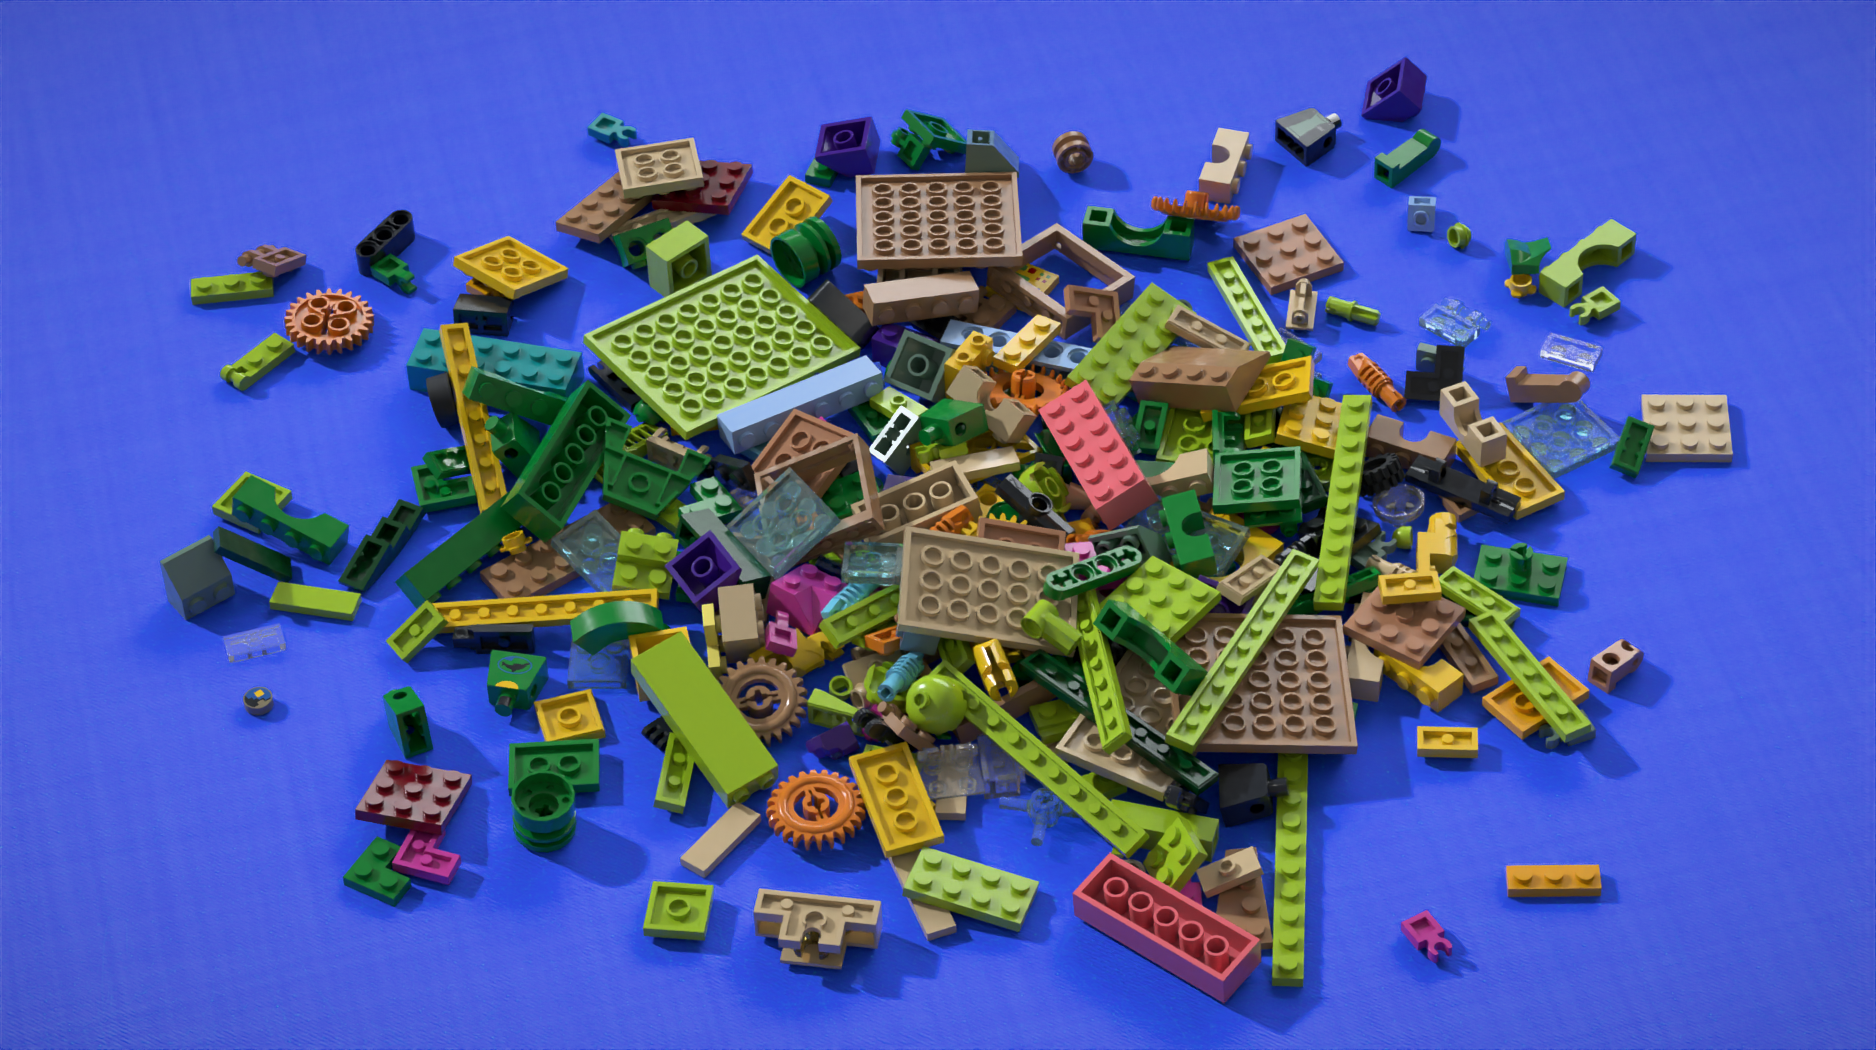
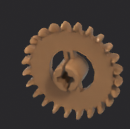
[718,656,808,748]

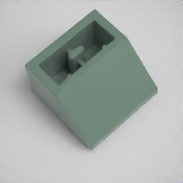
[965,129,1019,178]
[1088,525,1172,567]

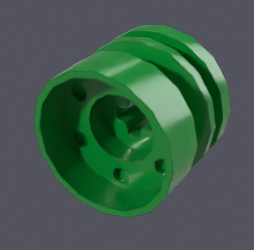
[770,216,842,288]
[511,771,577,852]

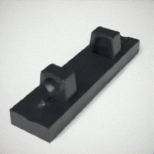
[1405,455,1521,524]

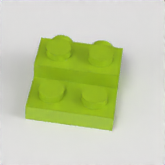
[611,528,679,600]

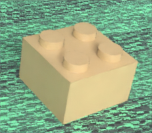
[718,583,765,664]

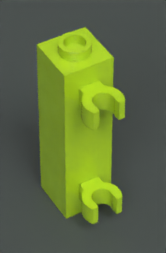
[1105,799,1219,862]

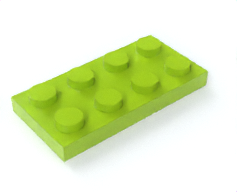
[902,846,1039,932]

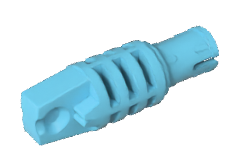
[821,570,882,619]
[877,651,925,702]

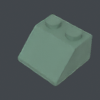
[883,330,956,403]
[160,535,235,620]

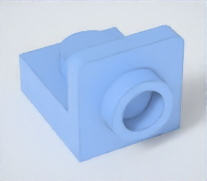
[1407,196,1436,232]

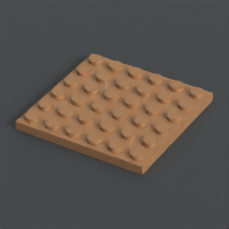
[856,172,1023,271]
[1170,613,1358,754]

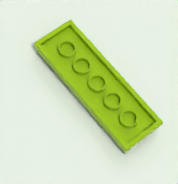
[1064,282,1197,415]

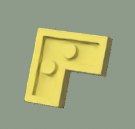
[702,603,728,685]

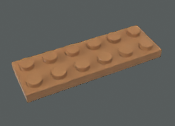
[480,503,656,599]

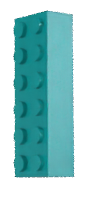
[406,328,585,398]

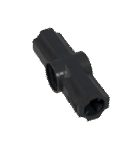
[995,474,1076,540]

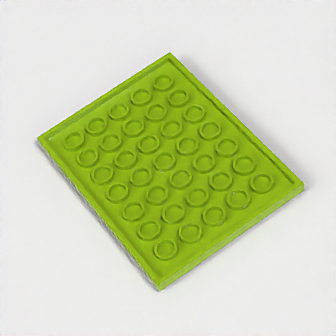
[583,254,861,440]

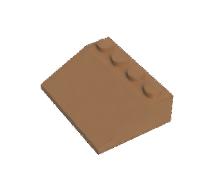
[1129,346,1271,412]

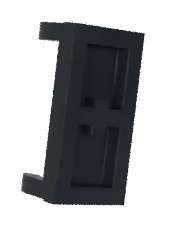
[453,293,514,337]

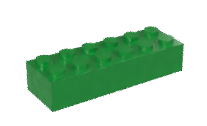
[501,380,631,543]

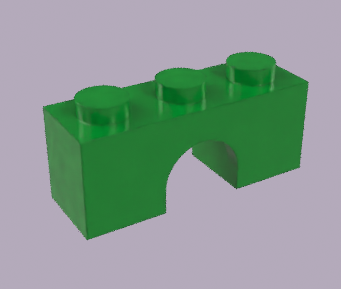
[1158,489,1218,579]

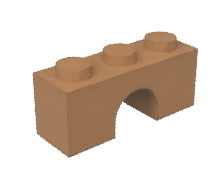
[1365,414,1457,477]

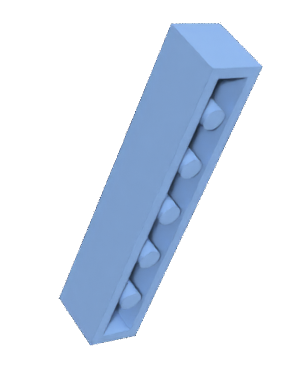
[717,355,884,454]

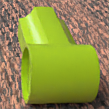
[1020,599,1083,656]

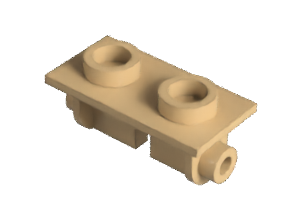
[1285,278,1318,331]

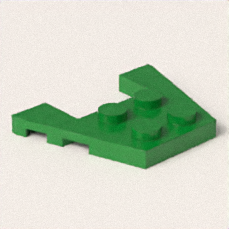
[602,417,711,521]

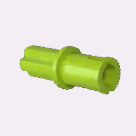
[1325,296,1381,326]

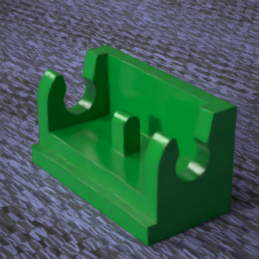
[1212,410,1244,463]

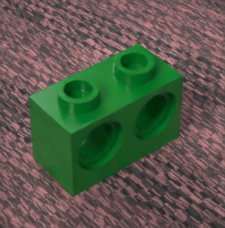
[613,217,672,270]

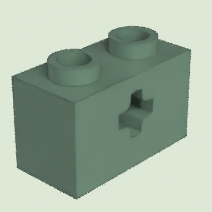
[869,405,922,476]

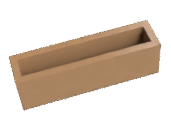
[862,271,979,326]

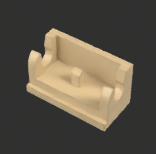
[646,427,712,471]

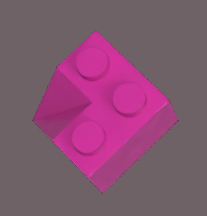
[766,563,848,635]

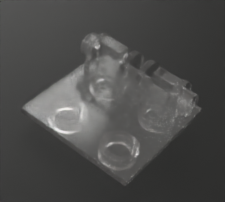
[915,742,985,801]

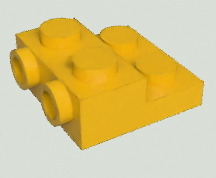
[944,330,995,399]

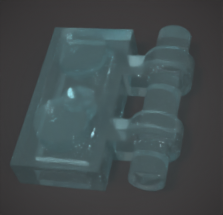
[1419,297,1492,348]

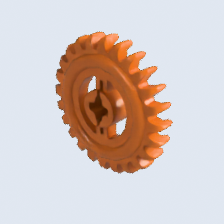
[1151,190,1240,222]
[984,363,1069,416]
[766,770,866,851]

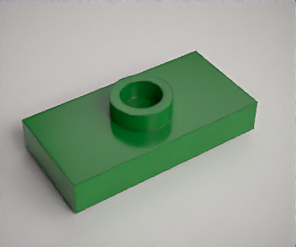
[1609,416,1655,478]
[422,445,471,480]

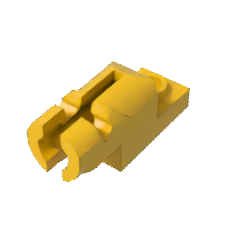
[1416,512,1458,574]
[748,628,845,678]
[969,639,1018,701]

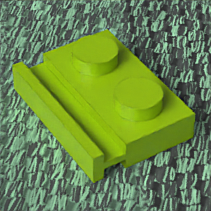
[1029,699,1081,745]

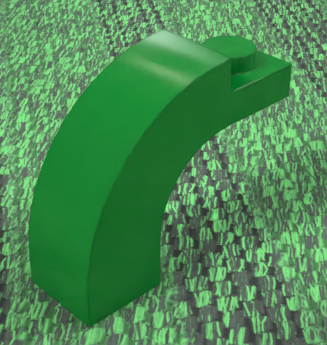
[570,601,671,656]

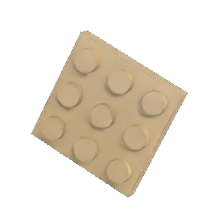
[615,137,704,199]
[1641,394,1733,462]

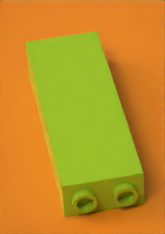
[631,631,778,808]

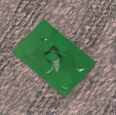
[1473,543,1568,607]

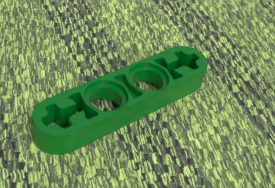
[1043,546,1142,601]

